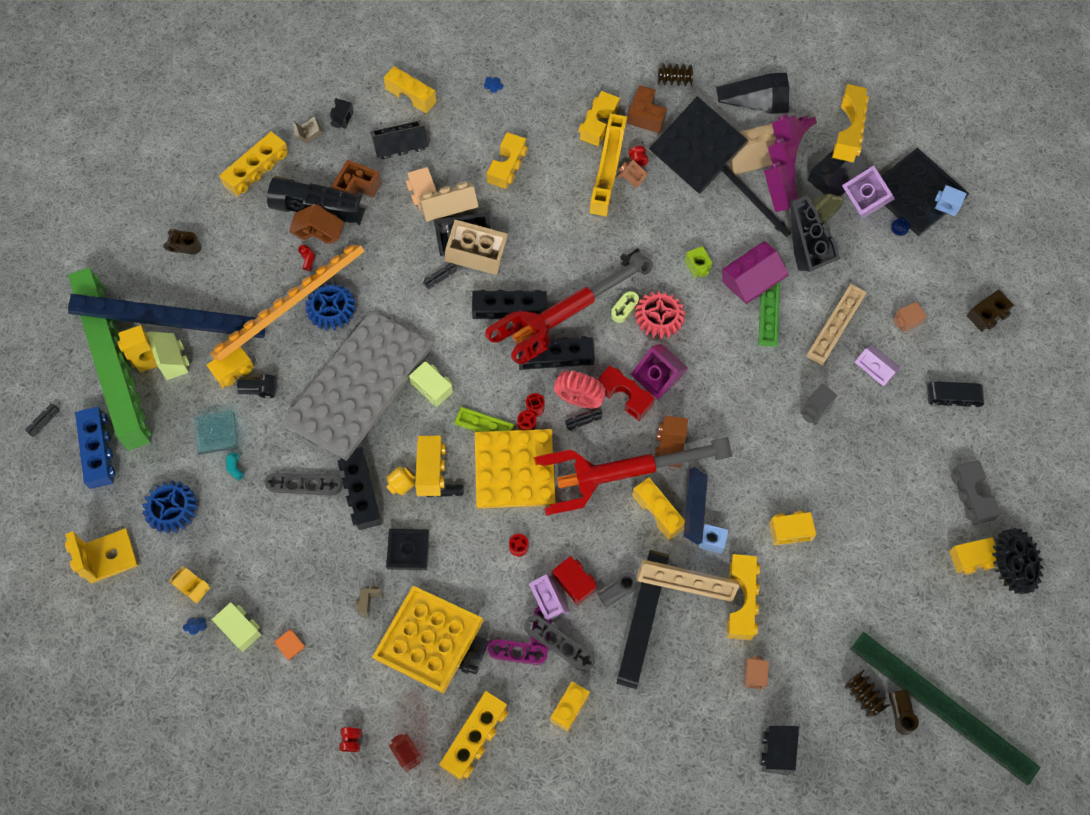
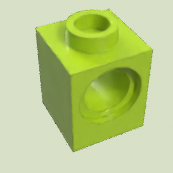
[684,246,713,278]

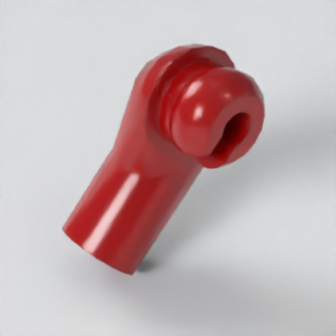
[298,245,315,271]

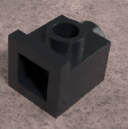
[330,98,354,129]

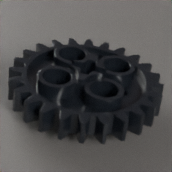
[992,528,1044,595]

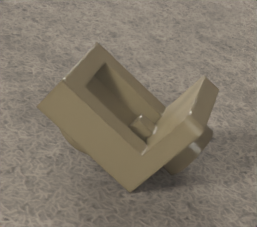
[292,117,323,143]
[356,586,383,617]

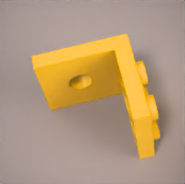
[65,528,138,584]

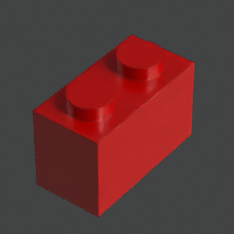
[552,556,597,606]

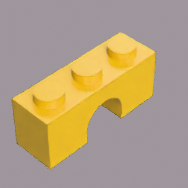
[383,66,437,114]
[578,91,620,147]
[486,132,528,189]
[118,325,158,373]
[632,478,685,540]

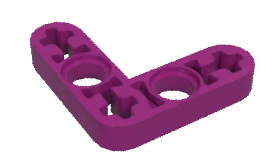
[488,606,552,665]

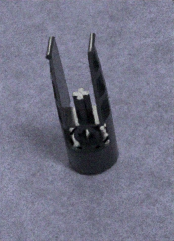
[267,176,365,225]

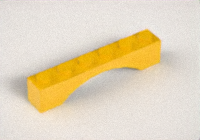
[832,84,869,163]
[590,114,627,217]

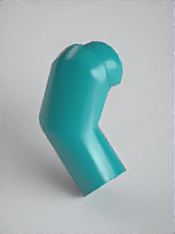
[225,452,245,481]

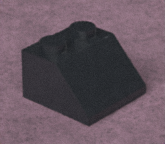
[759,726,799,776]

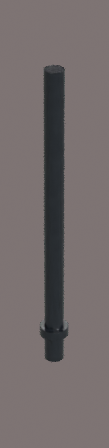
[722,166,791,238]

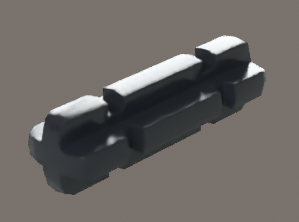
[423,263,457,289]
[25,404,60,437]
[565,408,602,430]
[426,484,464,497]

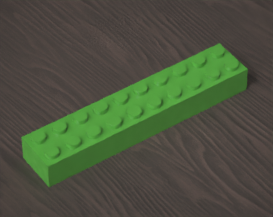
[68,267,152,451]

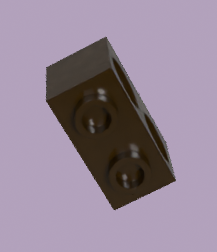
[967,289,1014,332]

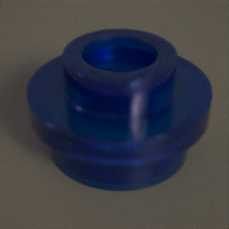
[891,218,910,236]

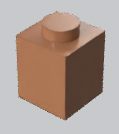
[894,302,927,333]
[743,656,769,690]

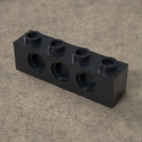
[472,290,547,319]
[517,336,595,370]
[337,447,382,530]

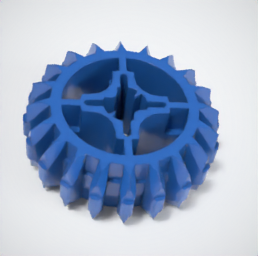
[305,282,356,331]
[142,480,198,534]

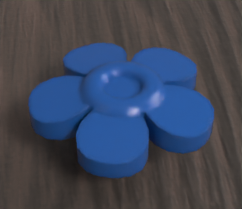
[484,77,503,93]
[183,617,207,635]

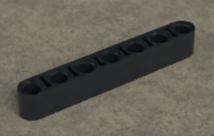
[616,550,669,690]

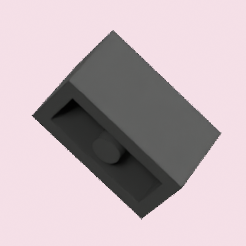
[800,384,837,425]

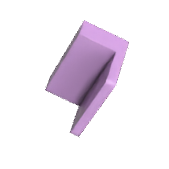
[855,345,901,386]
[529,574,570,621]

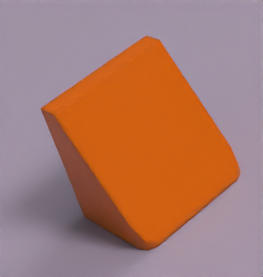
[274,629,305,661]

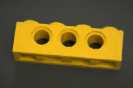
[219,131,289,197]
[439,691,509,781]

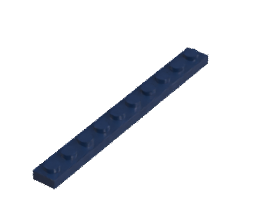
[68,294,266,338]

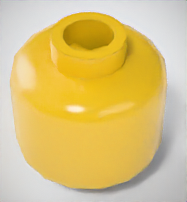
[386,466,416,495]

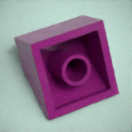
[631,344,688,399]

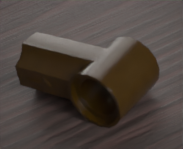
[889,690,919,735]

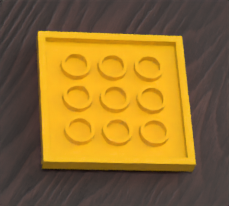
[475,429,555,509]
[372,586,484,694]

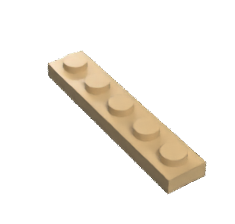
[806,284,867,366]
[636,559,739,602]

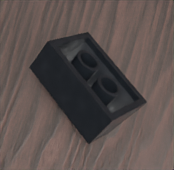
[370,120,429,159]
[808,151,868,196]
[434,207,491,256]

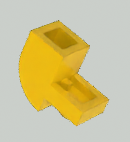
[168,566,210,604]

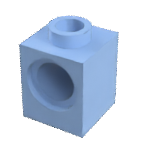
[935,185,967,216]
[698,524,728,554]

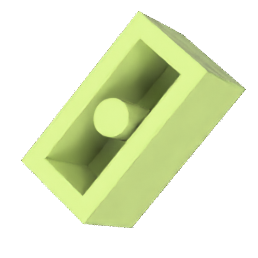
[409,361,453,407]
[212,602,261,652]

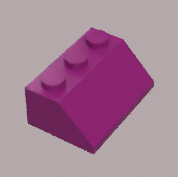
[722,240,789,304]

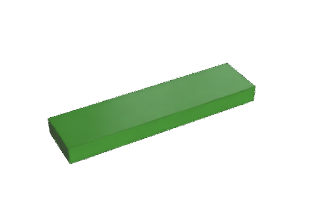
[758,282,780,347]

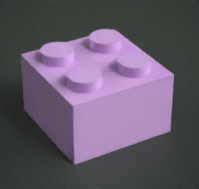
[842,165,894,218]

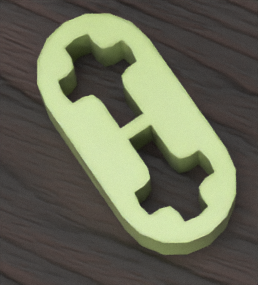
[611,291,639,323]

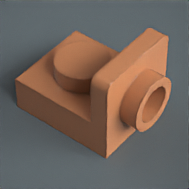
[616,160,648,188]

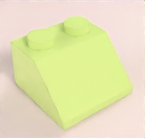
[147,331,190,380]

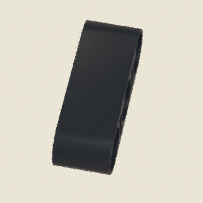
[927,381,984,407]

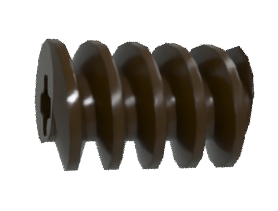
[657,63,693,87]
[845,670,890,717]

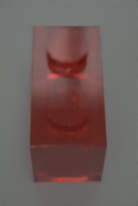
[389,733,424,773]

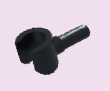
[620,248,640,267]

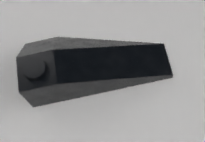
[716,72,789,114]
[790,195,840,272]

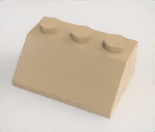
[729,124,776,175]
[418,181,479,222]
[444,220,508,275]

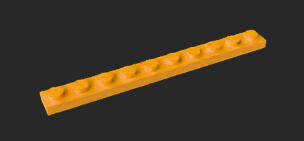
[210,244,365,361]

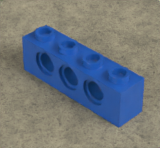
[75,407,116,489]

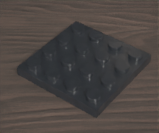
[649,96,749,194]
[881,148,969,237]

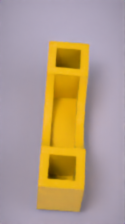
[727,554,760,640]

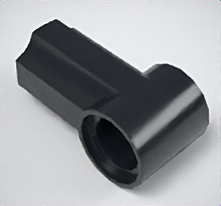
[237,374,277,398]

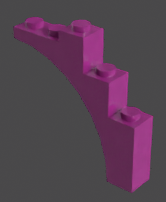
[764,114,817,212]

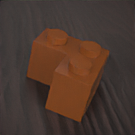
[627,85,667,133]
[331,160,382,197]
[289,204,344,244]
[654,416,688,468]

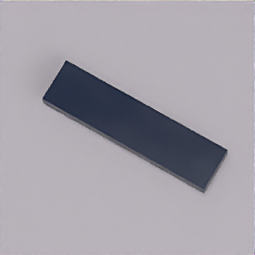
[683,467,708,545]

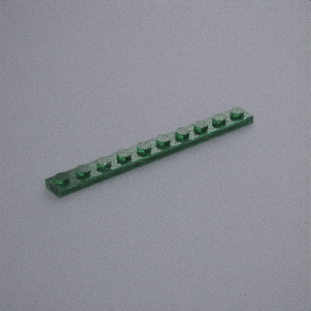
[850,632,1041,785]

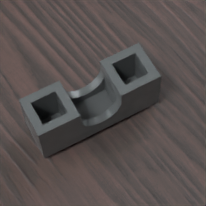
[951,460,1001,525]

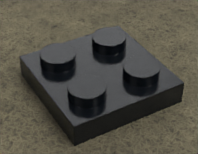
[386,529,429,570]

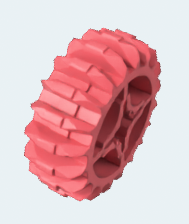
[635,291,685,340]
[554,370,606,409]

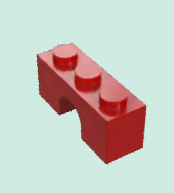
[597,365,655,422]

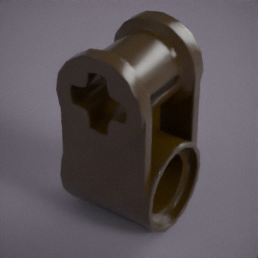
[163,229,202,255]

